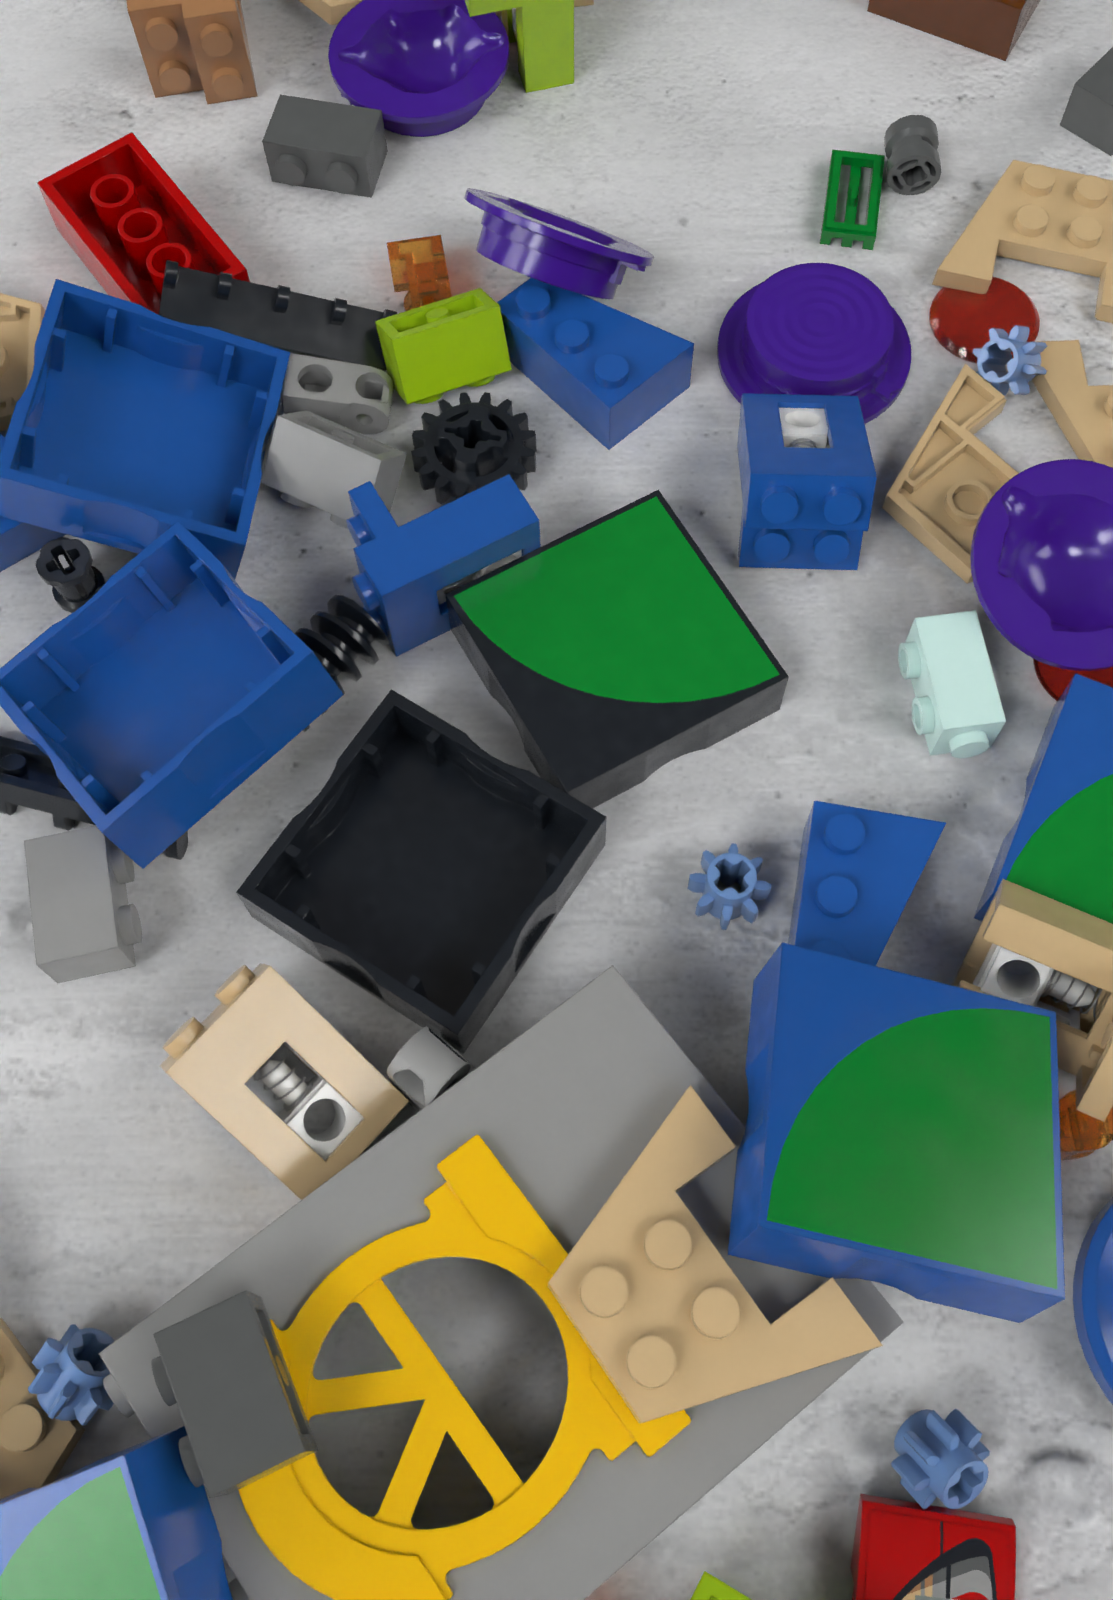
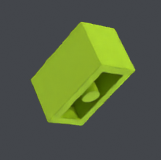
[375,288,512,404]

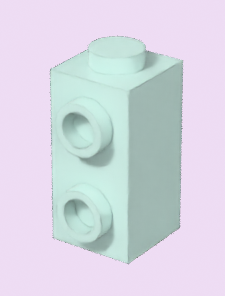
[898,610,1006,758]

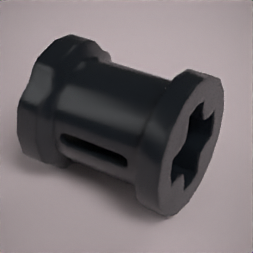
[36,537,106,613]

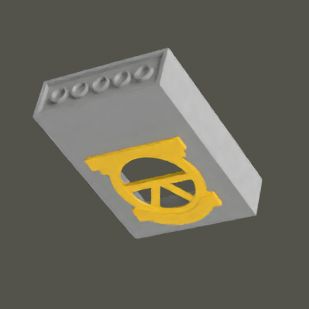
[99,965,904,1600]

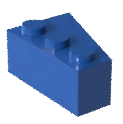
[788,801,946,966]

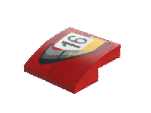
[850,1493,1016,1600]

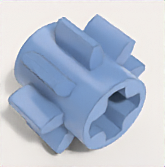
[972,325,1047,396]
[687,843,772,930]
[28,1324,114,1426]
[891,1408,990,1509]

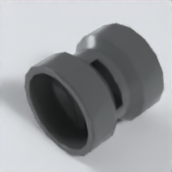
[884,115,941,195]

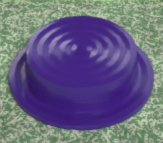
[328,0,509,137]
[464,188,654,299]
[717,263,911,424]
[970,459,1113,671]

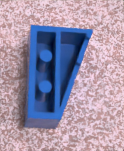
[497,278,694,450]

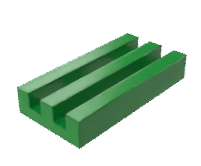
[820,149,885,250]

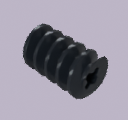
[295,595,389,732]

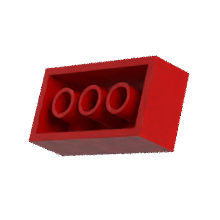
[37,132,250,315]

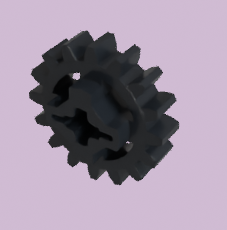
[411,392,537,504]

